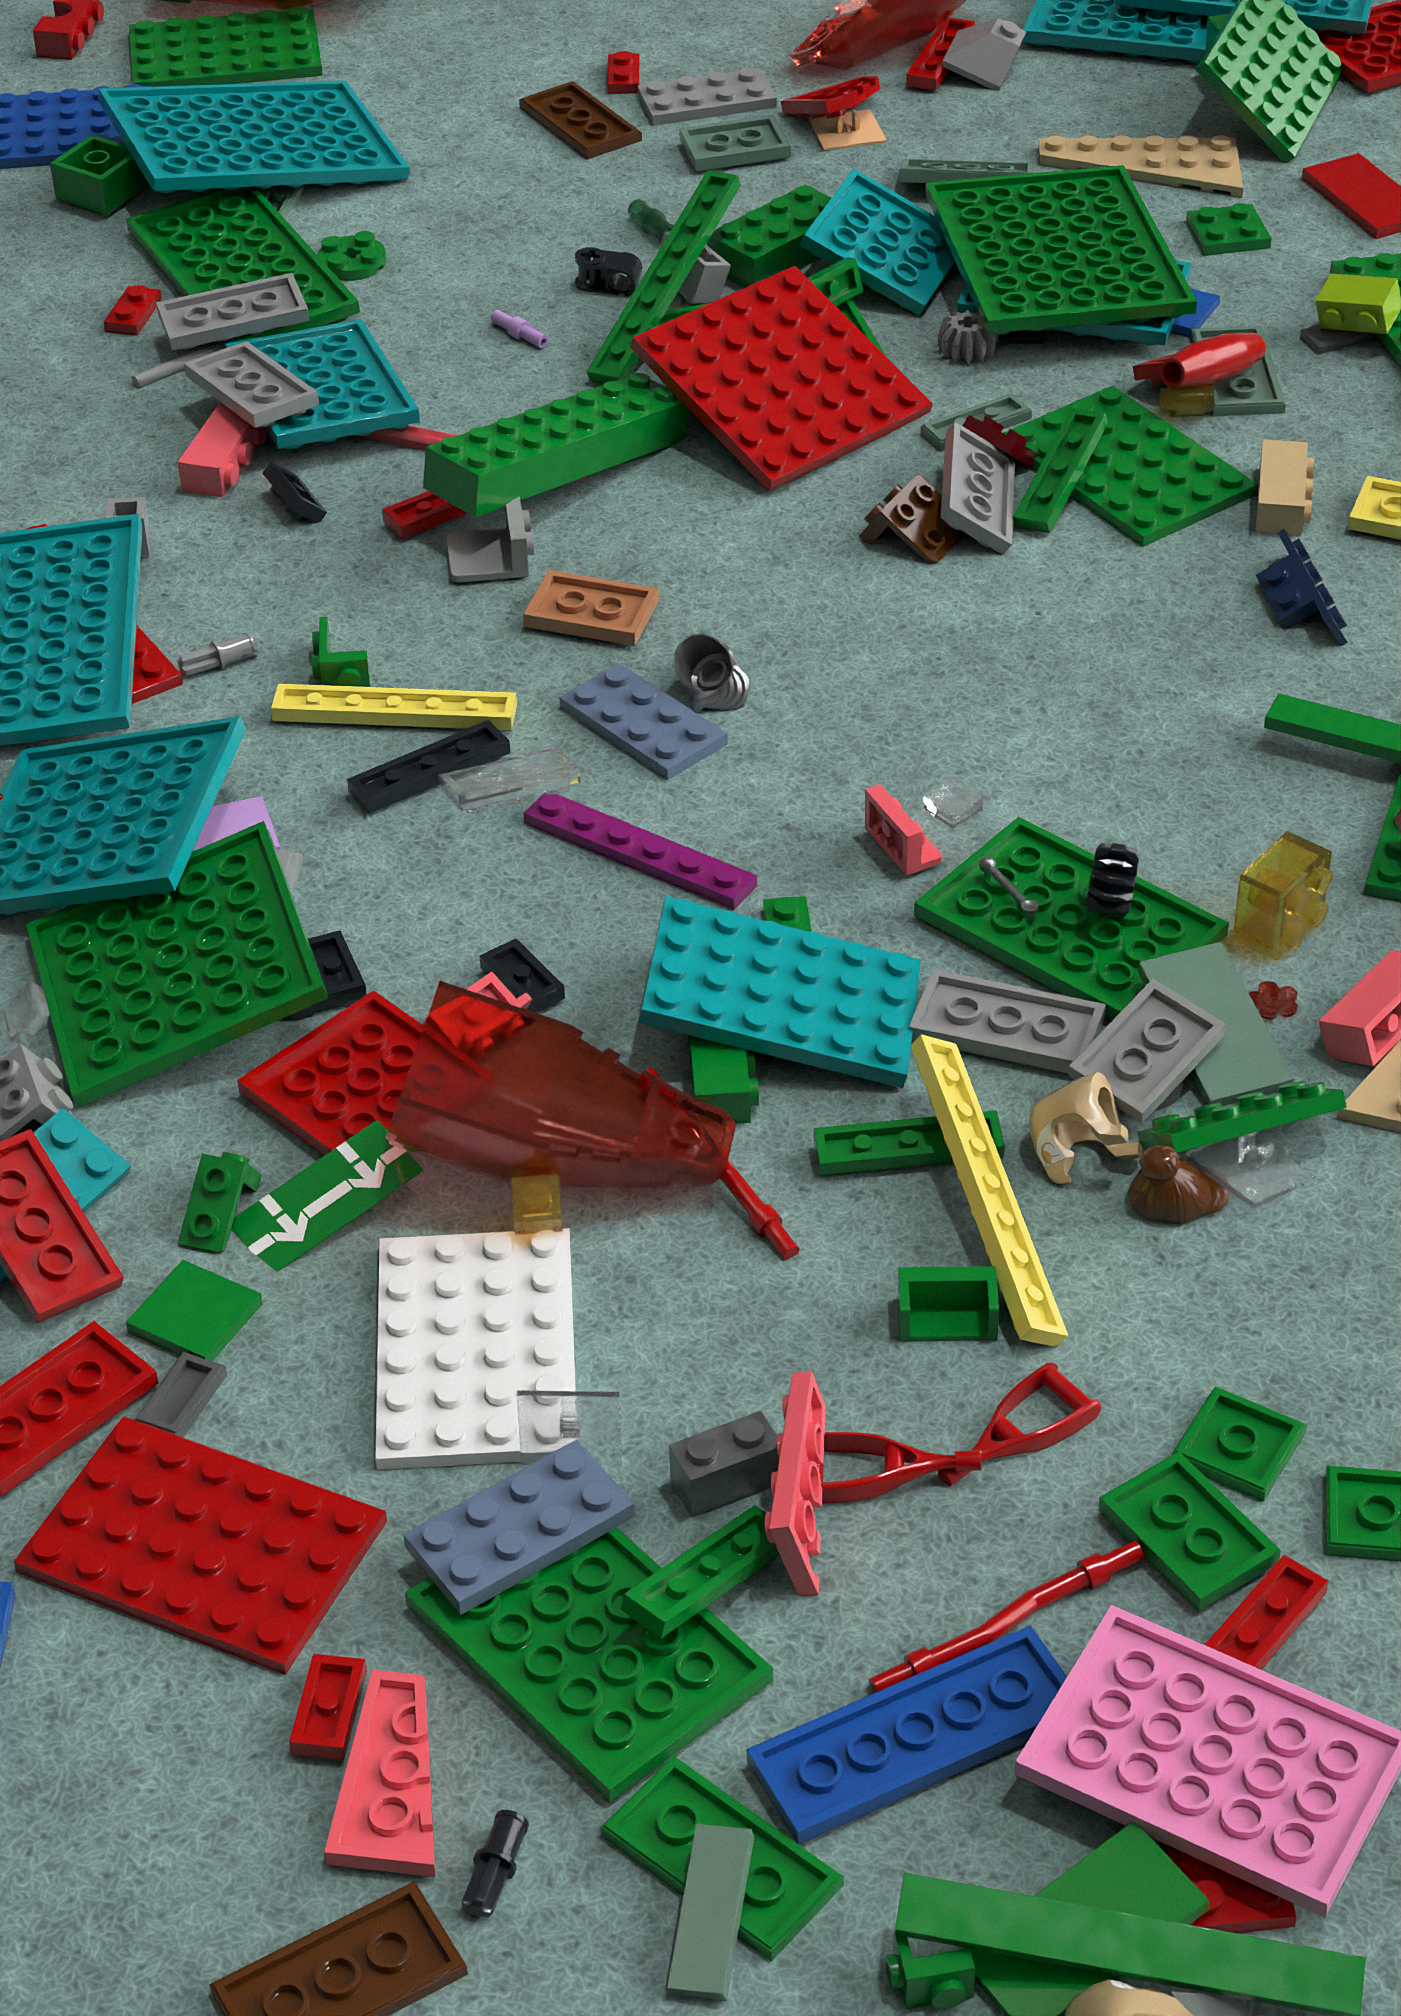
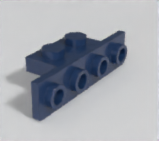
[1255,529,1348,646]

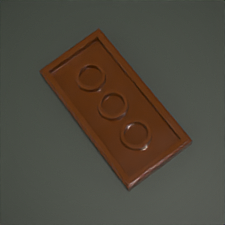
[519,81,642,160]
[209,1881,468,2016]

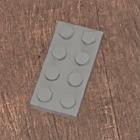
[637,67,777,125]
[156,273,310,351]
[183,341,319,428]
[941,422,1015,554]
[909,969,1106,1073]

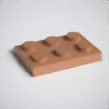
[523,570,659,646]

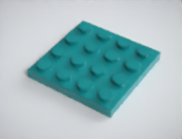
[800,168,955,316]

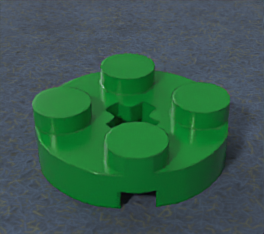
[318,231,386,281]

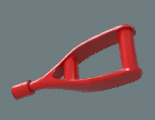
[938,1362,1101,1487]
[817,1432,982,1504]

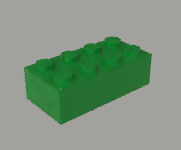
[707,184,831,288]

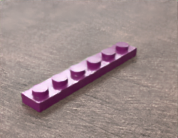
[523,790,757,910]

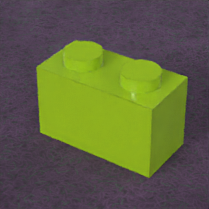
[1315,273,1401,334]

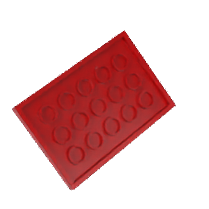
[14,1416,387,1675]

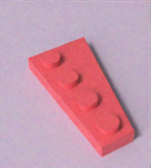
[765,1371,826,1596]
[324,1670,436,1877]

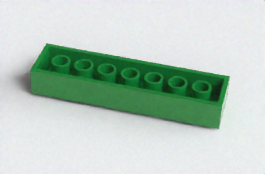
[423,373,690,517]

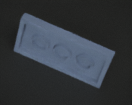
[559,663,728,780]
[403,1439,635,1615]

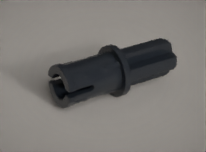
[461,1810,529,1919]

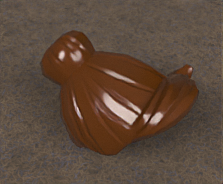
[1127,1145,1230,1224]

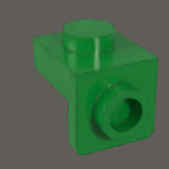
[884,1933,975,2009]

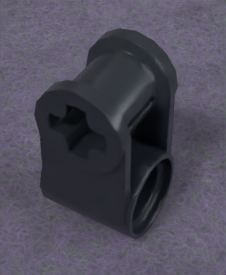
[575,247,643,296]

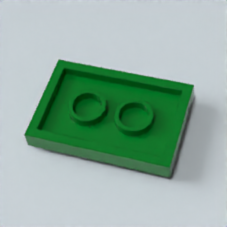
[1098,1451,1281,1612]

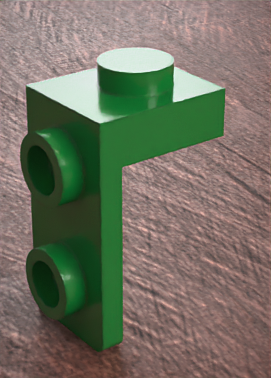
[312,617,370,687]
[178,1152,262,1253]

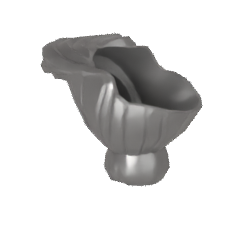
[674,633,750,713]

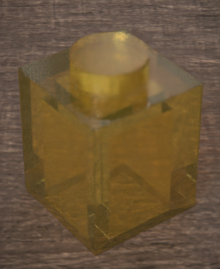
[511,1175,563,1235]

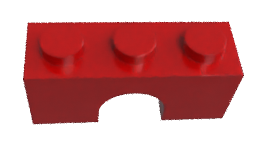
[33,0,104,60]

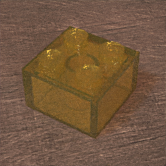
[1233,831,1333,961]

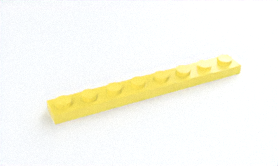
[911,1034,1068,1346]

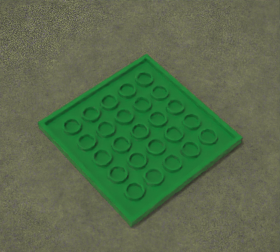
[26,821,329,1107]

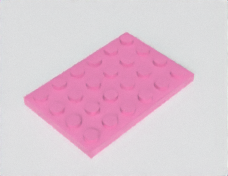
[1015,1605,1401,1917]

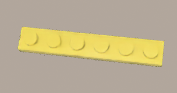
[271,684,517,730]

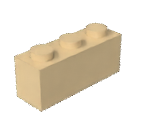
[1255,439,1314,536]

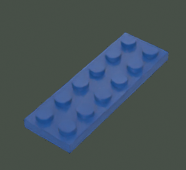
[746,1625,1067,1844]

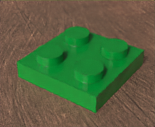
[1186,203,1272,256]

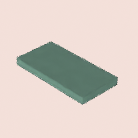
[899,159,1035,183]
[1191,326,1286,416]
[1137,942,1294,1106]

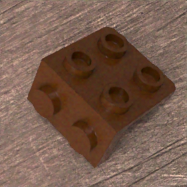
[859,474,965,564]

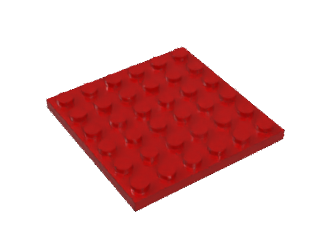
[630,266,933,491]

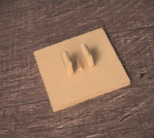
[808,109,887,151]

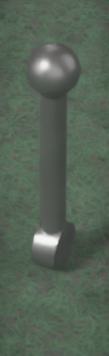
[979,856,1038,917]

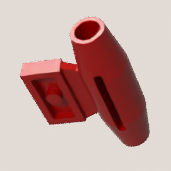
[1132,333,1266,387]

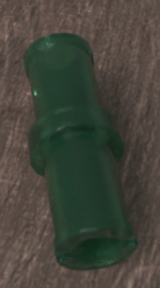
[628,199,674,243]

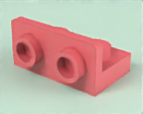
[865,784,942,876]

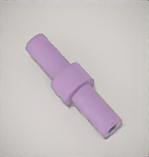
[491,310,549,348]

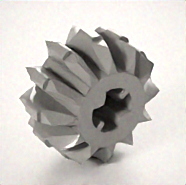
[937,310,998,365]

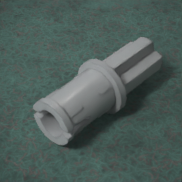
[177,633,258,676]

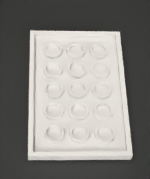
[375,1228,578,1470]

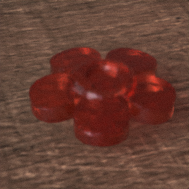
[1249,981,1298,1020]

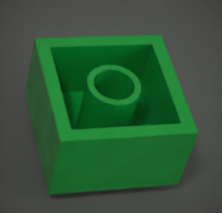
[50,134,149,215]

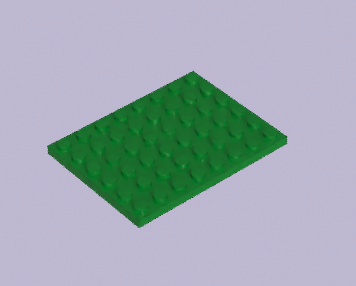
[925,165,1197,334]

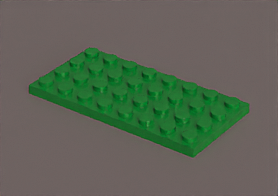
[126,186,360,343]

